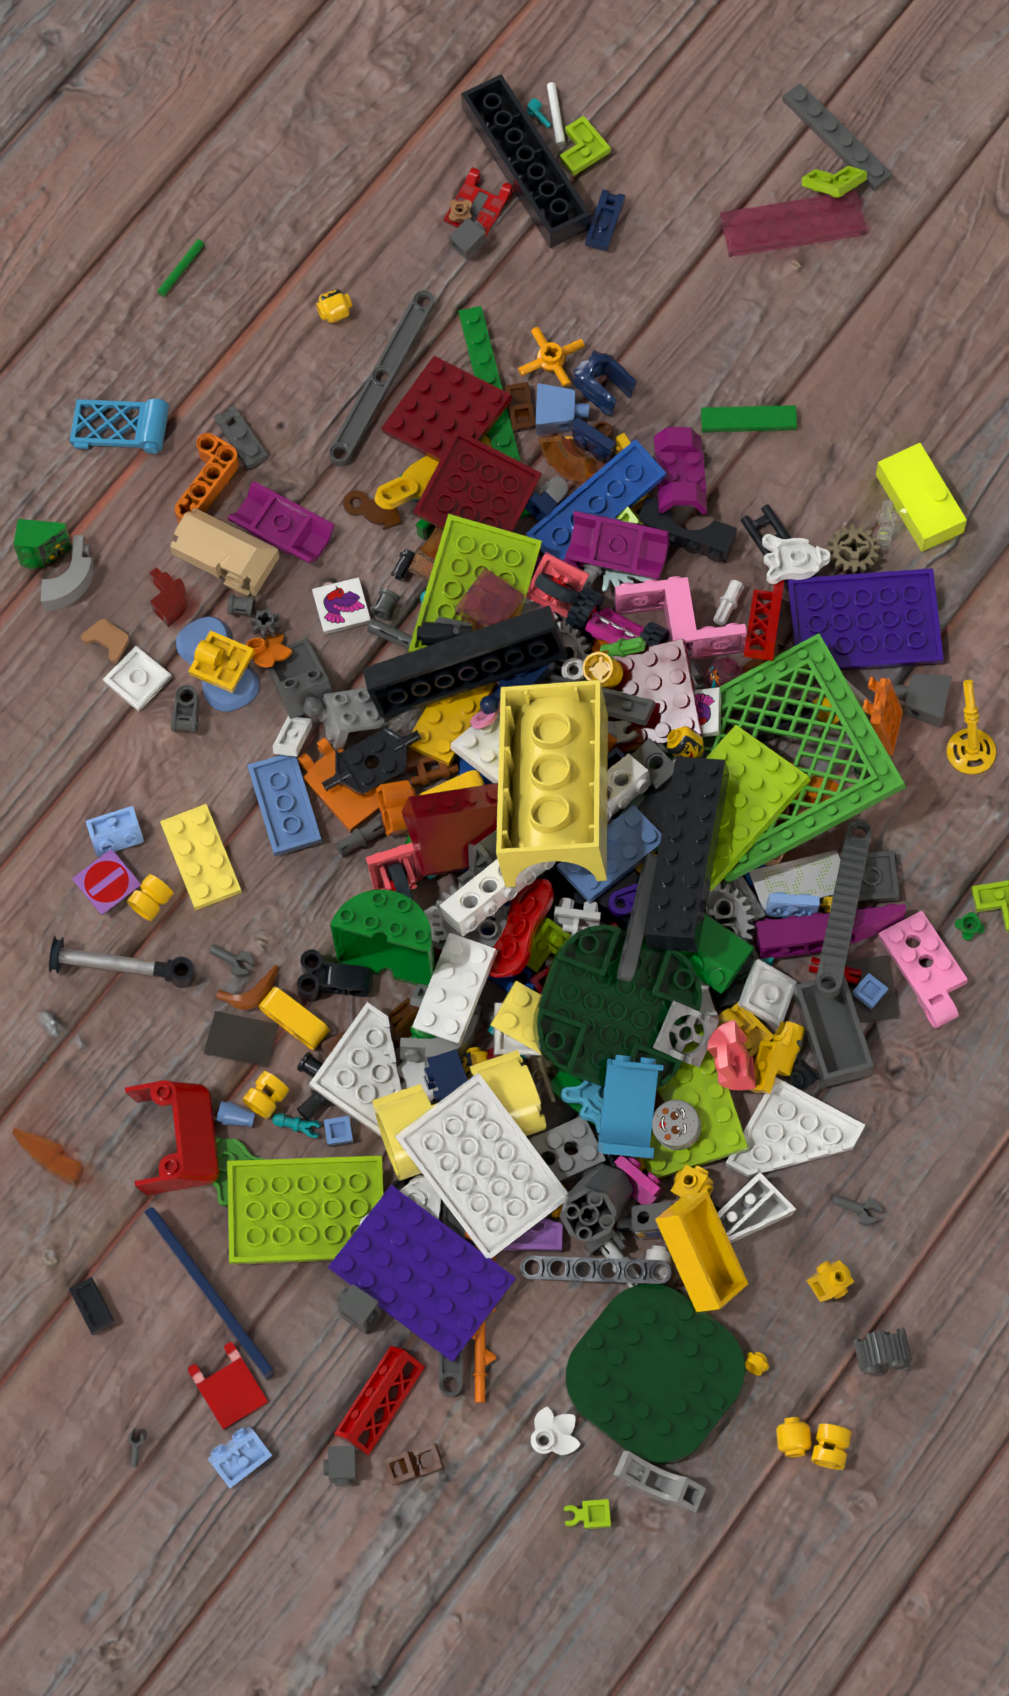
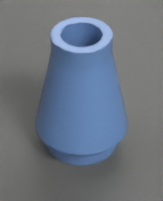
[216,1100,255,1127]

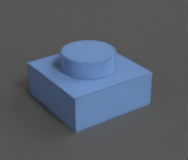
[852,973,889,1010]
[324,1116,353,1147]

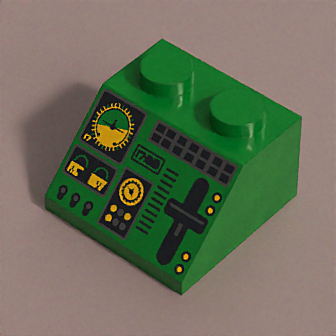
[13,519,72,569]

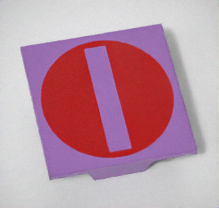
[72,849,141,915]

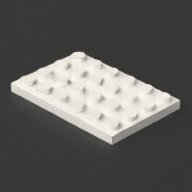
[395,1073,568,1259]

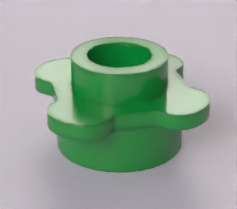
[955,912,985,941]

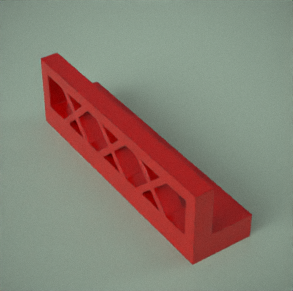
[743,580,784,661]
[334,1345,425,1456]

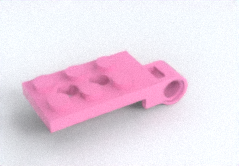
[878,911,968,1029]

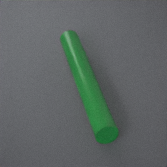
[157,239,205,297]

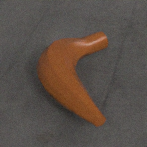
[216,965,279,1010]

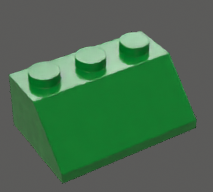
[679,914,754,994]

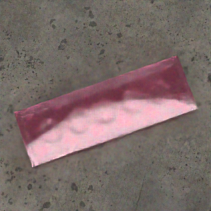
[720,190,866,257]

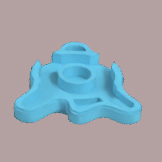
[561,1081,604,1134]

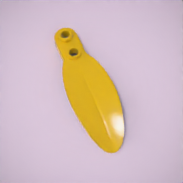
[374,436,491,509]

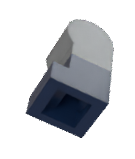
[525,477,568,521]

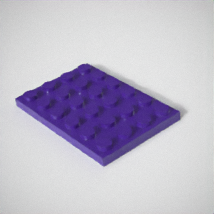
[787,568,943,674]
[328,1185,516,1363]

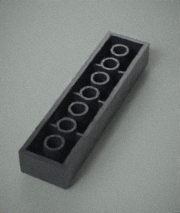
[461,74,591,248]
[362,605,568,719]
[643,756,729,953]

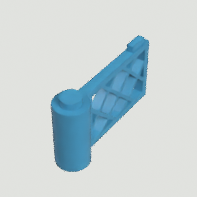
[70,399,169,454]

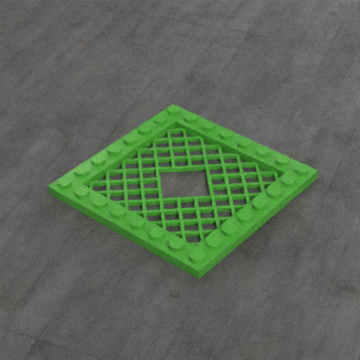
[664,633,906,883]

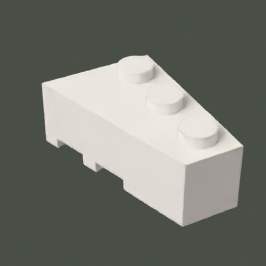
[717,1172,796,1243]

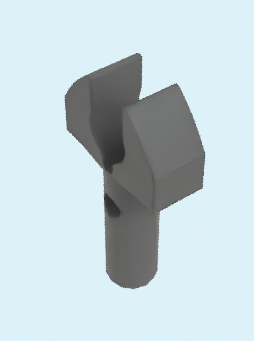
[209,945,255,977]
[833,1195,882,1226]

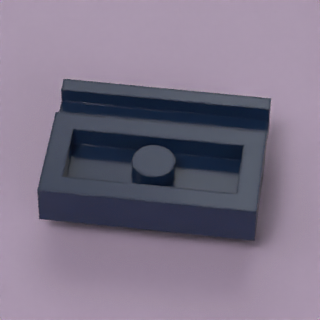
[572,417,616,463]

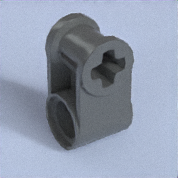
[171,684,200,734]

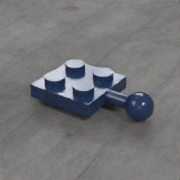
[480,662,555,715]

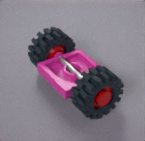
[565,586,669,648]

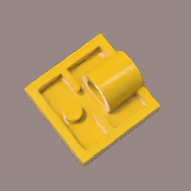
[188,630,255,693]
[716,1002,774,1058]

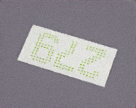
[749,850,841,911]

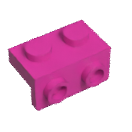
[614,1155,664,1205]

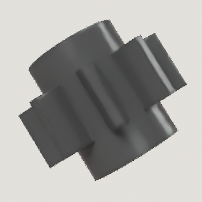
[250,608,281,639]

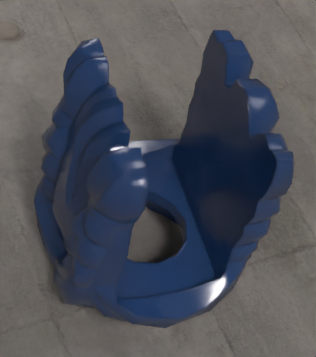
[572,350,637,416]

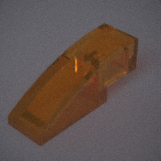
[12,1128,84,1188]

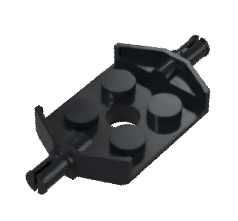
[321,726,422,796]

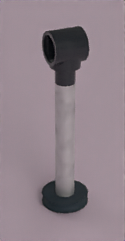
[49,936,195,988]

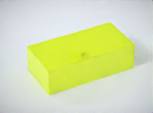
[876,443,967,552]

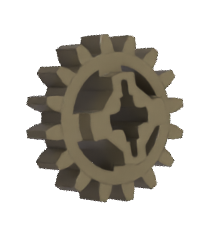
[827,524,880,575]

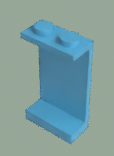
[597,1055,664,1159]

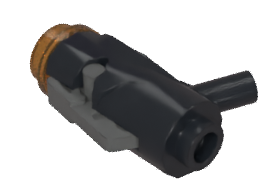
[417,616,481,646]

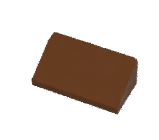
[387,998,419,1051]

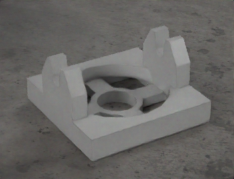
[653,1000,720,1067]

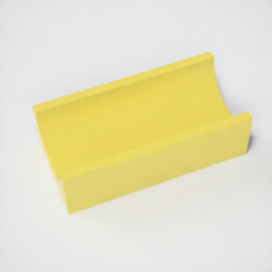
[496,680,608,887]

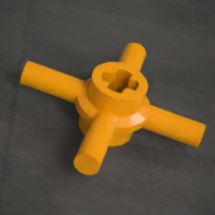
[518,327,585,388]

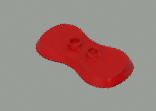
[489,879,554,977]

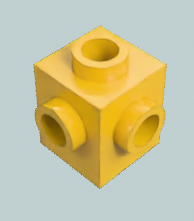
[671,1165,714,1199]
[806,1260,854,1302]

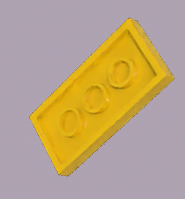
[409,683,495,767]

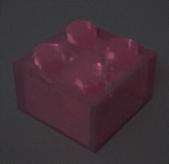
[455,568,525,629]

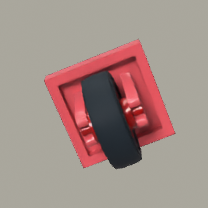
[526,552,589,618]
[365,843,423,900]

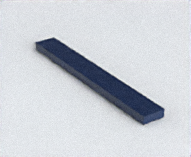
[144,1206,274,1381]

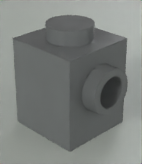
[449,218,486,260]
[323,1445,357,1487]

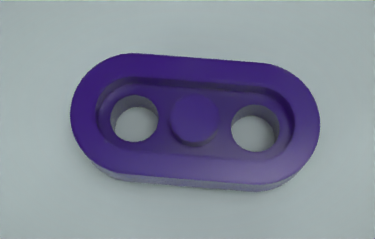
[608,883,638,917]

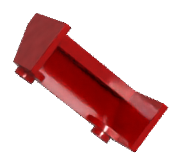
[125,1080,219,1196]

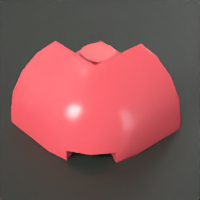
[707,1020,756,1091]

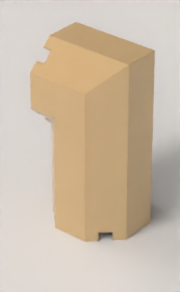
[170,508,280,596]

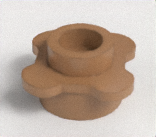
[449,199,472,223]

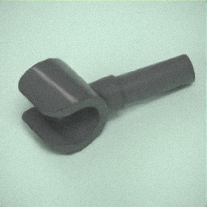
[128,1428,147,1467]

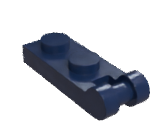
[585,189,626,252]

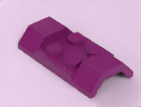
[653,427,707,514]
[228,481,335,564]
[565,511,669,579]

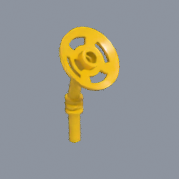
[946,680,996,775]

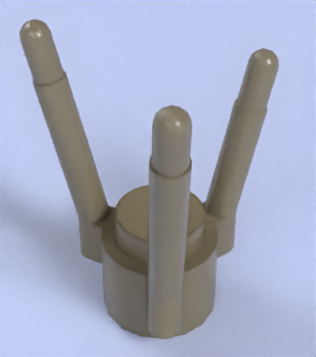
[528,1055,558,1102]

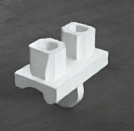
[553,898,601,934]

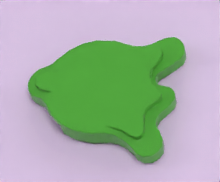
[211,1137,266,1207]

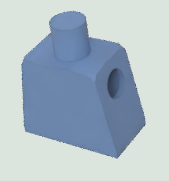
[536,384,589,435]

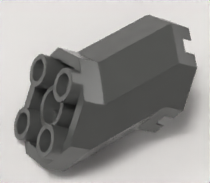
[560,1163,633,1242]

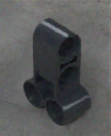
[297,949,373,1002]

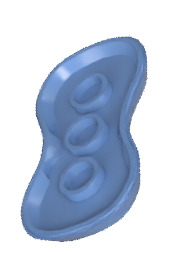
[176,616,260,712]

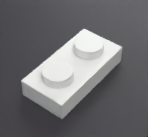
[273,716,312,757]

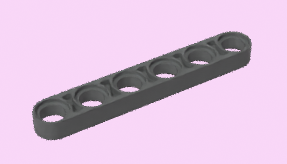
[617,853,658,982]

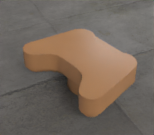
[81,619,129,663]

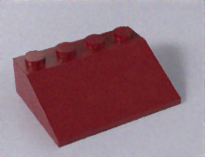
[401,783,498,877]

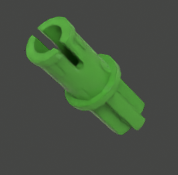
[600,637,647,658]

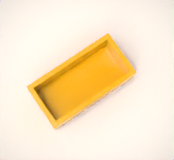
[655,1191,748,1312]

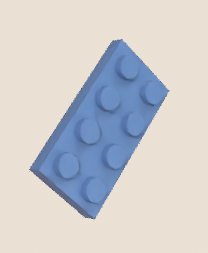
[247,755,322,857]
[557,805,662,904]

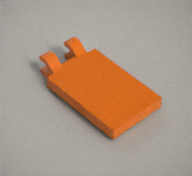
[862,677,903,755]
[297,738,380,833]

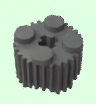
[854,1328,912,1377]

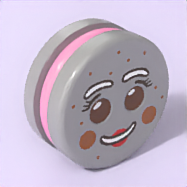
[652,1100,701,1151]

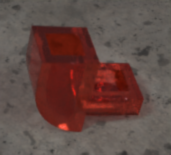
[149,567,188,627]

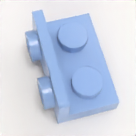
[86,806,144,857]
[765,892,820,918]
[207,1427,272,1488]

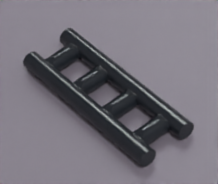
[740,504,817,592]

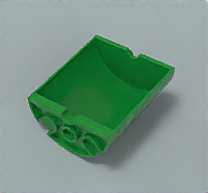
[330,889,436,986]

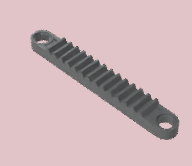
[815,820,872,998]

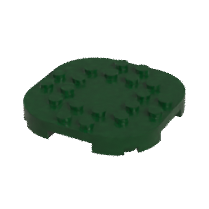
[533,925,702,1089]
[565,1284,745,1466]

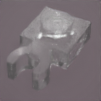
[877,501,898,547]

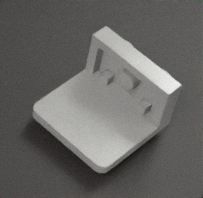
[318,688,385,750]

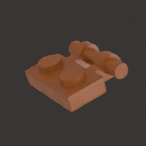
[406,748,459,787]

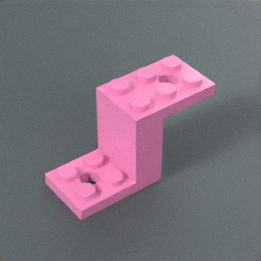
[614,576,747,660]

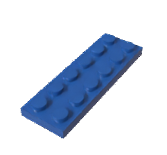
[526,439,668,560]

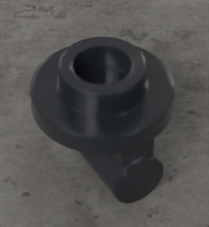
[789,1060,819,1089]

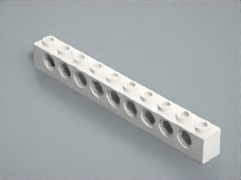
[439,753,651,937]

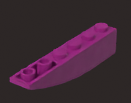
[755,904,906,959]

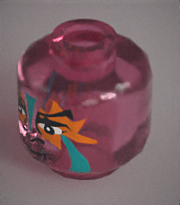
[706,657,742,689]

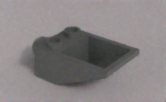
[267,638,333,719]

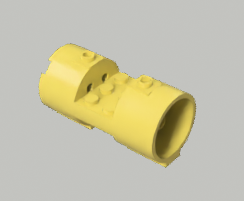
[372,1050,546,1181]

